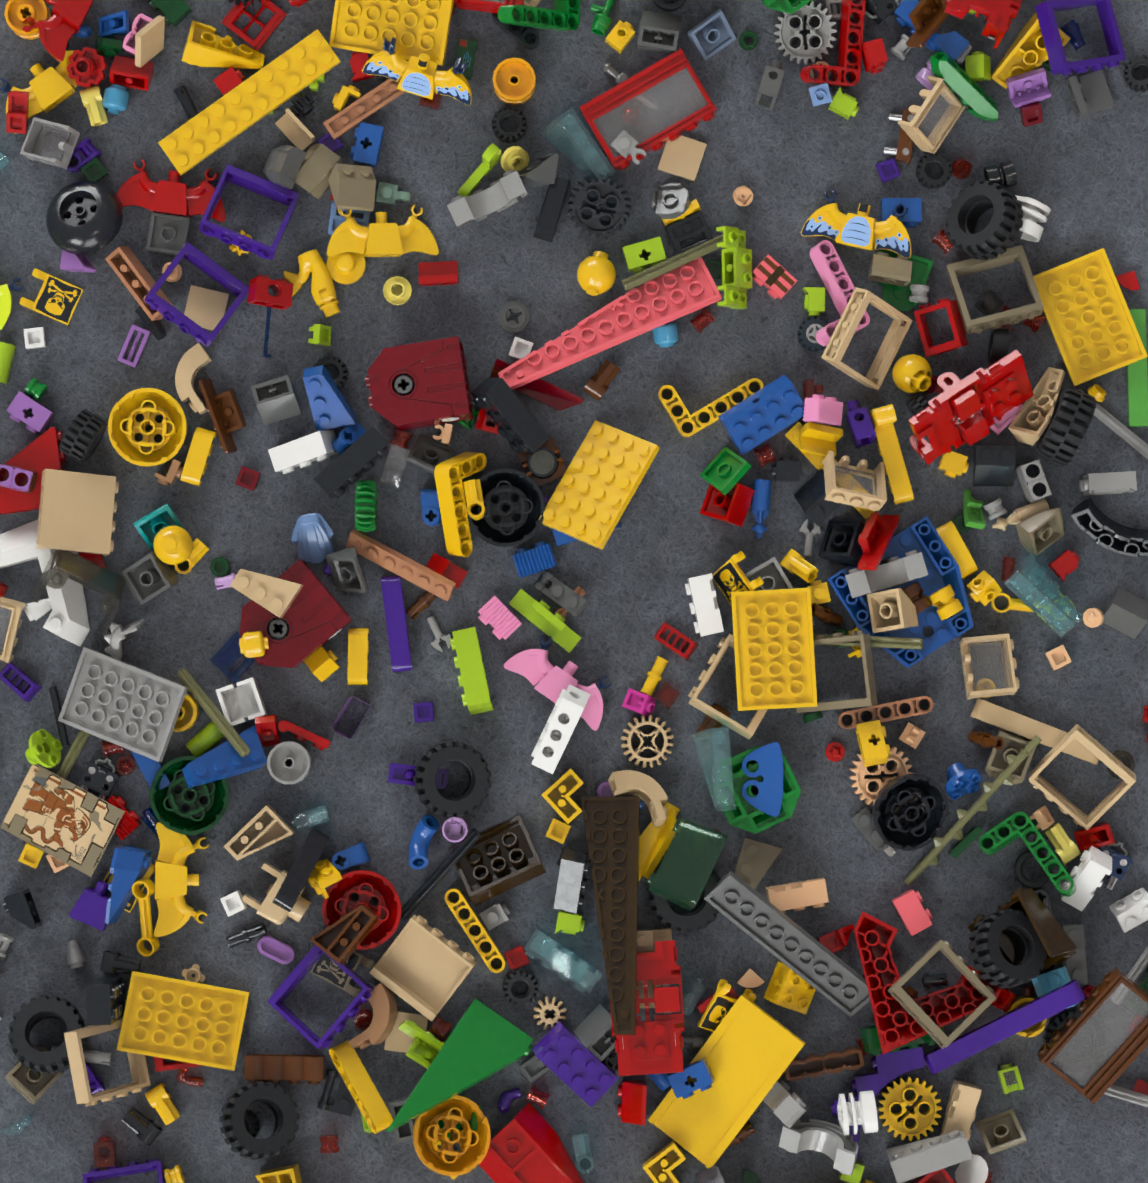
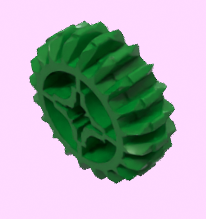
[355,479,377,532]

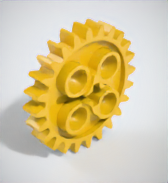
[877,1076,942,1141]

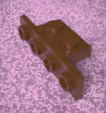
[906,0,949,48]
[198,378,247,454]

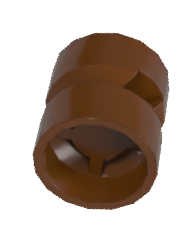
[903,581,932,614]

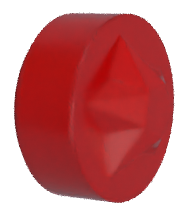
[825,742,845,762]

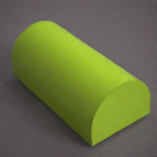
[0,342,16,384]
[186,721,224,757]

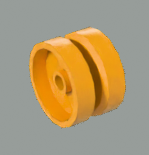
[4,0,51,40]
[493,57,536,106]

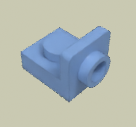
[809,83,833,107]

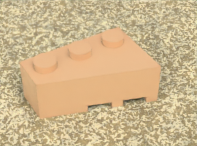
[765,878,829,913]

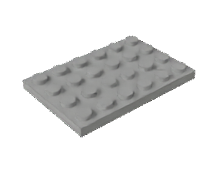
[58,647,188,762]

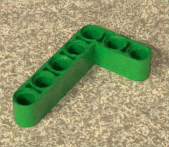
[498,0,581,31]
[979,812,1076,897]

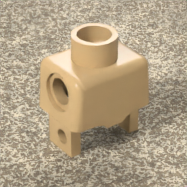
[242,862,311,925]

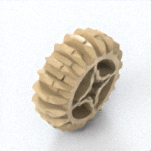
[621,715,674,768]

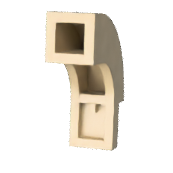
[175,343,212,414]
[608,770,668,827]

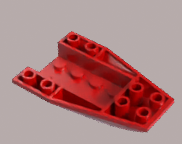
[479,1102,584,1183]

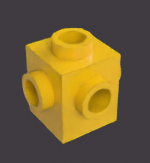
[966,570,1002,606]

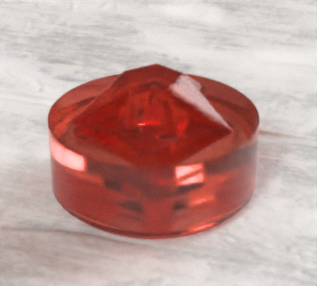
[951,158,972,179]
[115,756,136,775]
[354,1009,373,1030]

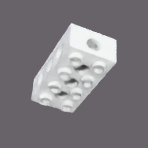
[531,684,591,774]

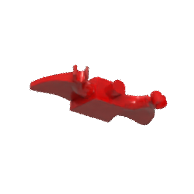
[22,0,94,62]
[117,159,226,222]

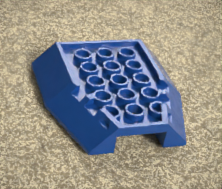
[827,516,974,669]

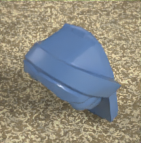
[291,513,334,563]

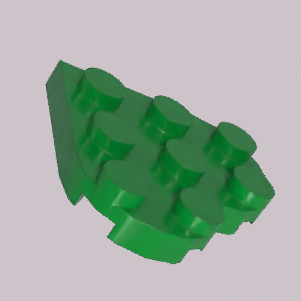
[870,250,933,312]

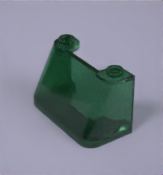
[647,818,728,911]

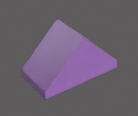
[60,250,96,273]

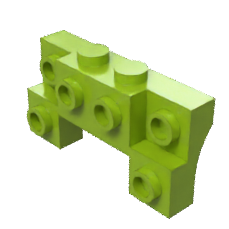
[716,226,753,310]

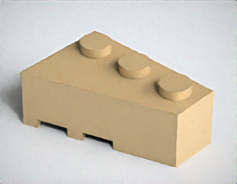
[230,569,304,618]
[224,804,296,861]
[940,1079,982,1141]

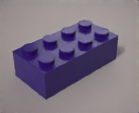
[532,1021,619,1107]

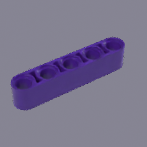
[381,575,413,673]

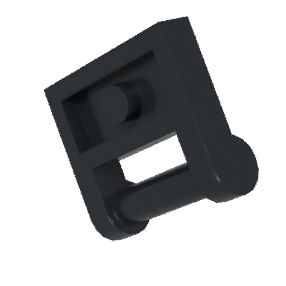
[665,212,713,255]
[317,1069,355,1117]

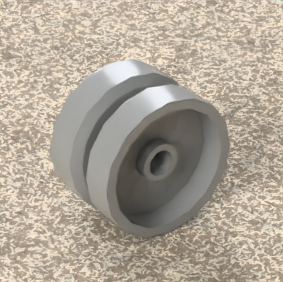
[267,741,312,784]

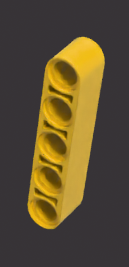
[445,888,506,973]
[329,1040,393,1134]

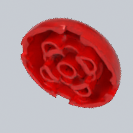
[322,870,401,950]

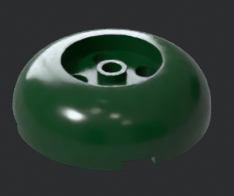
[150,756,229,835]

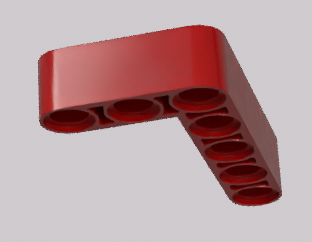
[800,0,866,87]

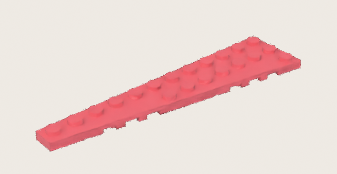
[498,257,722,390]

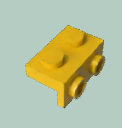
[308,859,342,899]

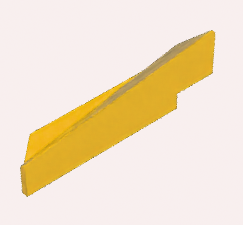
[639,802,680,881]

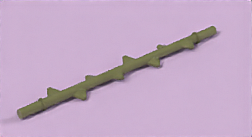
[904,735,1042,886]

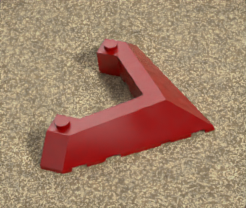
[854,912,1001,1054]

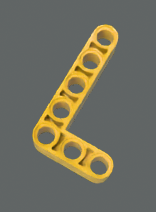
[658,378,764,437]
[869,404,914,505]
[434,451,487,557]

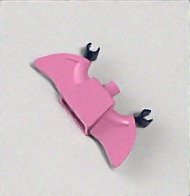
[504,634,612,731]

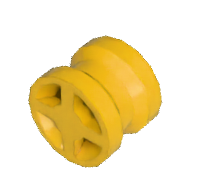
[164,1165,185,1183]

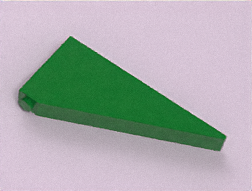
[386,999,533,1133]

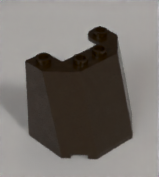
[968,888,1077,990]

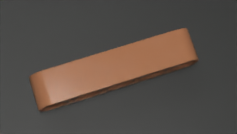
[837,696,933,729]

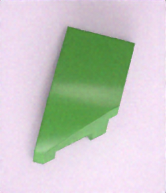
[963,489,986,530]

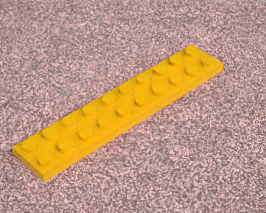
[158,29,341,176]

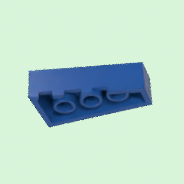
[182,725,267,788]

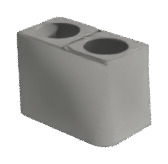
[1015,460,1052,503]

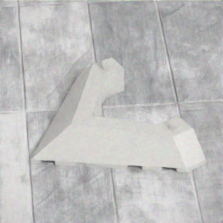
[0,519,90,647]

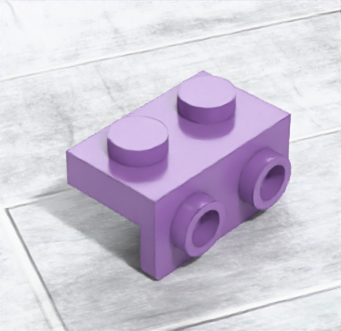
[1006,67,1052,108]

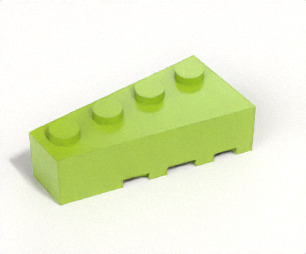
[450,627,493,715]

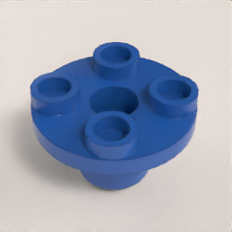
[945,762,982,800]

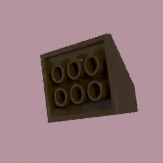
[449,815,546,906]

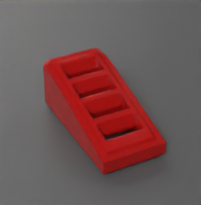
[654,622,699,660]

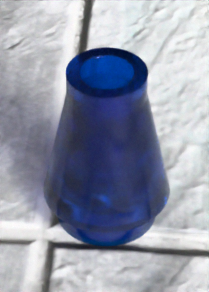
[1060,19,1086,50]

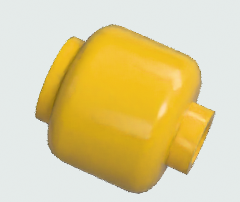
[239,631,269,658]

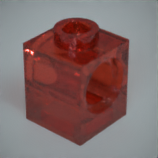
[93,1137,117,1167]

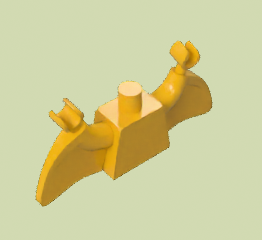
[326,204,439,257]
[154,823,209,937]

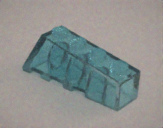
[540,108,616,180]
[1004,552,1083,638]
[691,727,736,811]
[524,928,603,993]

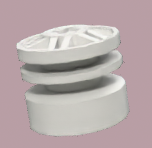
[1015,195,1051,242]
[837,1090,878,1136]

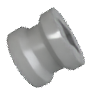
[909,284,930,303]
[983,498,1007,520]

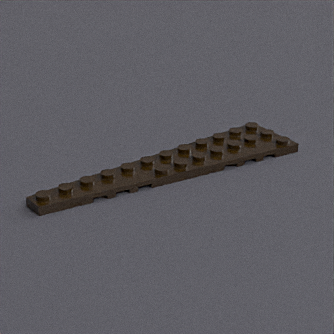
[581,797,640,1035]

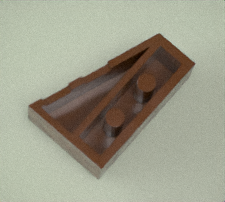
[309,905,381,965]

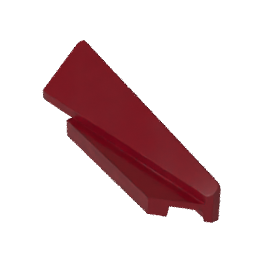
[489,359,584,411]

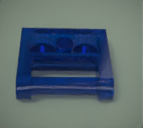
[210,632,255,684]

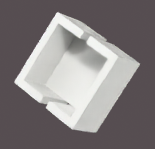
[216,677,268,726]

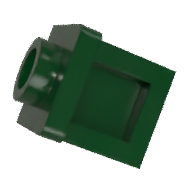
[96,36,122,58]

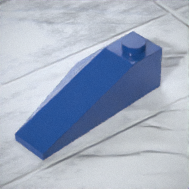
[105,845,152,924]

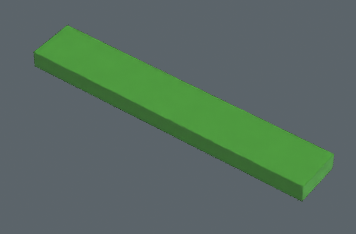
[1127,309,1148,427]

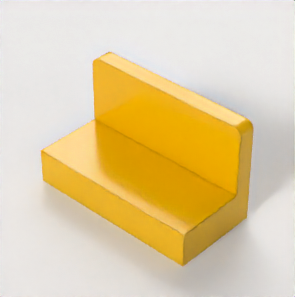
[799,422,843,457]

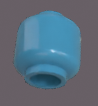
[102,84,129,115]
[652,322,679,348]

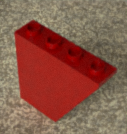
[0,427,67,515]

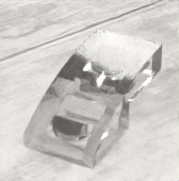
[379,444,410,488]

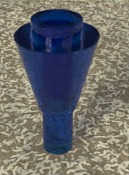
[140,807,160,843]

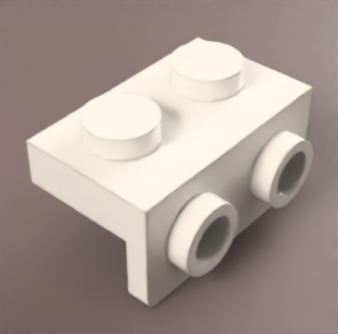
[1109,888,1148,933]

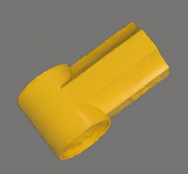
[463,479,486,520]
[174,538,209,574]
[779,549,819,583]
[145,1083,181,1125]

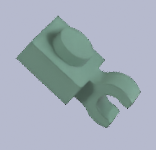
[376,182,411,205]

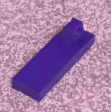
[387,763,449,789]

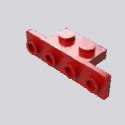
[857,512,900,570]

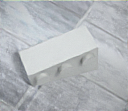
[268,430,337,474]
[685,573,724,637]
[1061,846,1112,911]

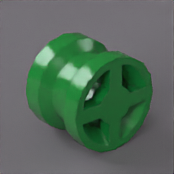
[24,377,48,402]

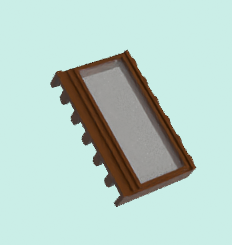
[1037,967,1148,1104]

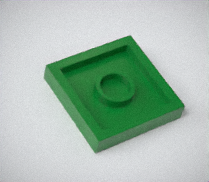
[700,446,751,496]

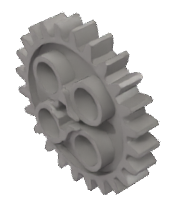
[774,1,838,65]

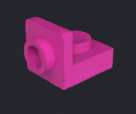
[622,688,656,717]

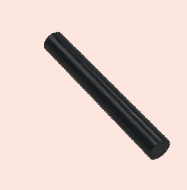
[49,687,69,746]

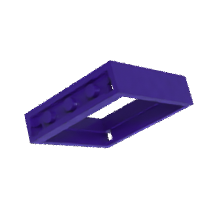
[1035,0,1126,76]
[199,164,300,260]
[144,242,249,347]
[267,945,374,1049]
[82,1159,166,1183]

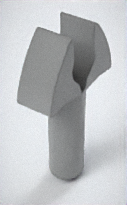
[799,519,821,557]
[427,616,451,652]

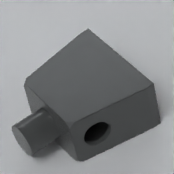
[754,60,785,110]

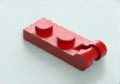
[278,720,332,750]

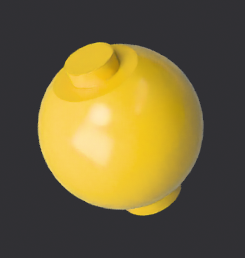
[577,251,616,296]
[892,354,932,393]
[153,526,193,565]

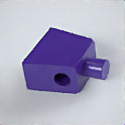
[846,400,876,449]
[68,880,111,931]

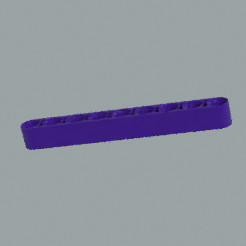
[924,979,1086,1074]

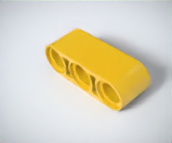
[180,427,216,486]
[936,521,978,579]
[347,628,369,685]

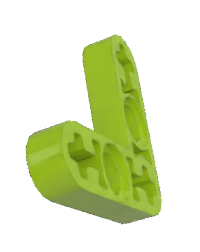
[458,143,502,197]

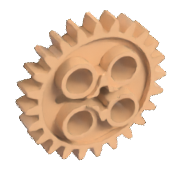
[849,747,913,805]

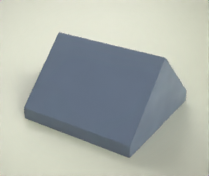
[687,9,736,61]

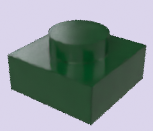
[80,157,108,182]

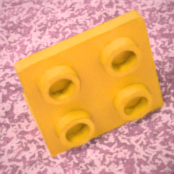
[763,961,816,1014]

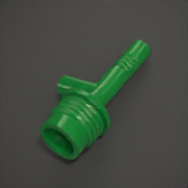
[590,0,614,36]

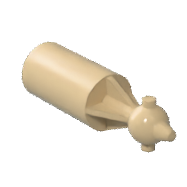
[992,499,1050,531]

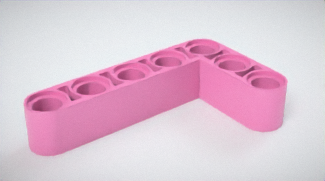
[810,240,870,346]

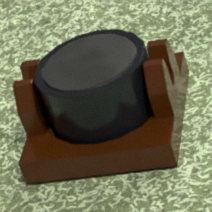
[517,438,567,487]

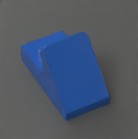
[98,10,130,38]

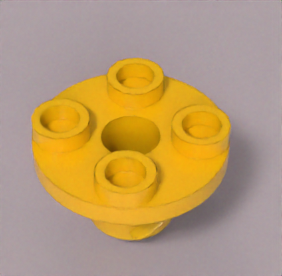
[326,252,366,285]

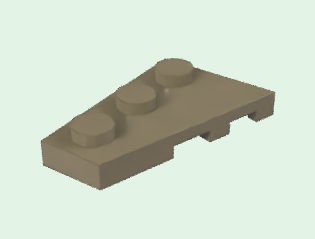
[734,838,782,890]

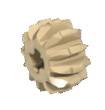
[533,996,566,1030]

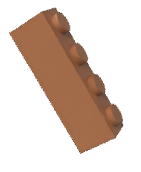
[105,246,175,321]

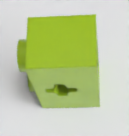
[622,236,667,274]

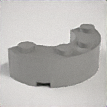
[447,169,527,227]
[845,550,928,598]
[763,1080,807,1128]
[779,1119,858,1176]

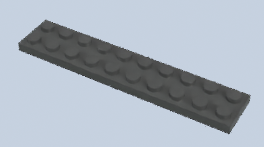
[704,871,870,1017]

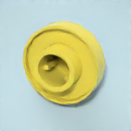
[500,146,529,173]
[383,276,412,306]

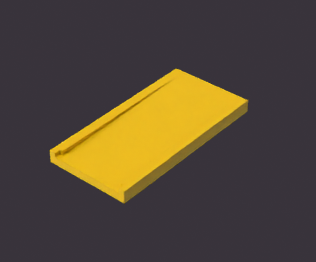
[648,994,806,1168]

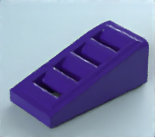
[0,662,42,702]

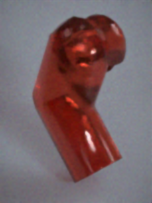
[176,1069,204,1087]

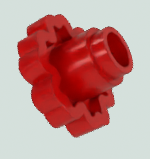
[67,47,108,88]

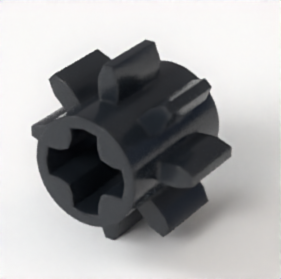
[291,92,315,117]

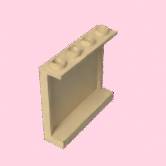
[36,469,119,556]
[370,914,477,1022]

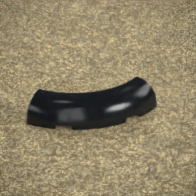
[1071,498,1148,557]

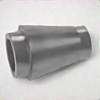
[67,940,87,970]

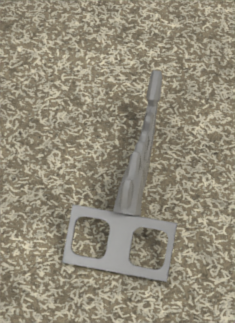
[104,619,145,661]

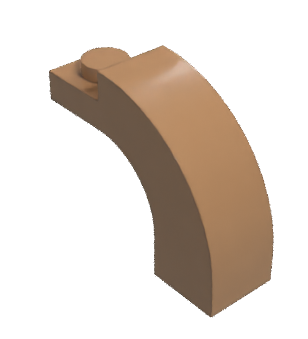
[349,983,397,1050]

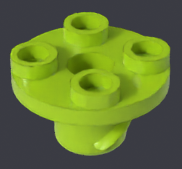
[25,729,63,768]

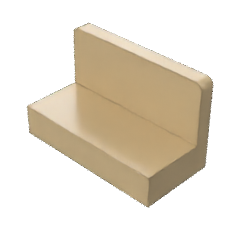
[275,108,316,151]

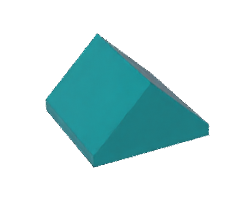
[133,504,184,551]

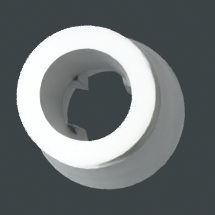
[24,597,52,622]

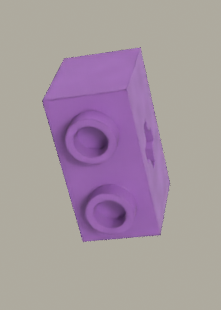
[6,391,55,434]

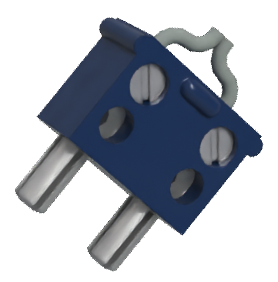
[1099,842,1133,890]

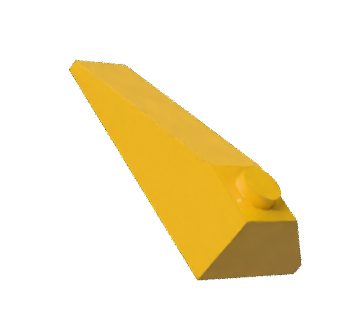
[991,12,1071,89]
[181,20,265,69]

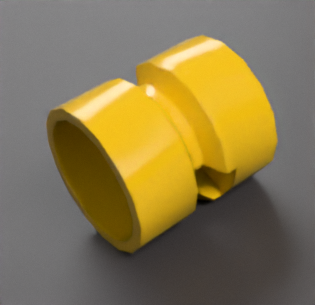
[928,584,964,621]

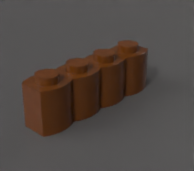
[784,1047,864,1081]
[244,1054,325,1084]

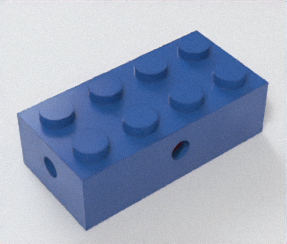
[718,375,805,455]

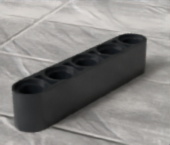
[272,828,330,912]

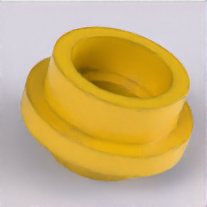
[1087,384,1106,402]

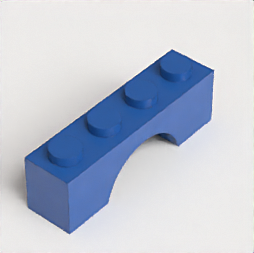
[894,0,970,63]

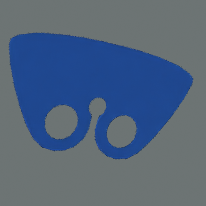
[742,742,783,817]

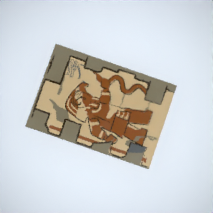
[0,764,125,877]

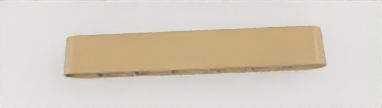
[970,698,1099,765]

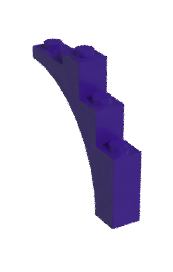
[830,1045,925,1158]

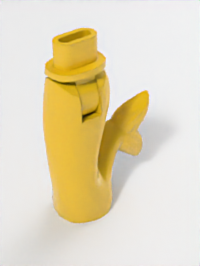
[283,249,340,318]

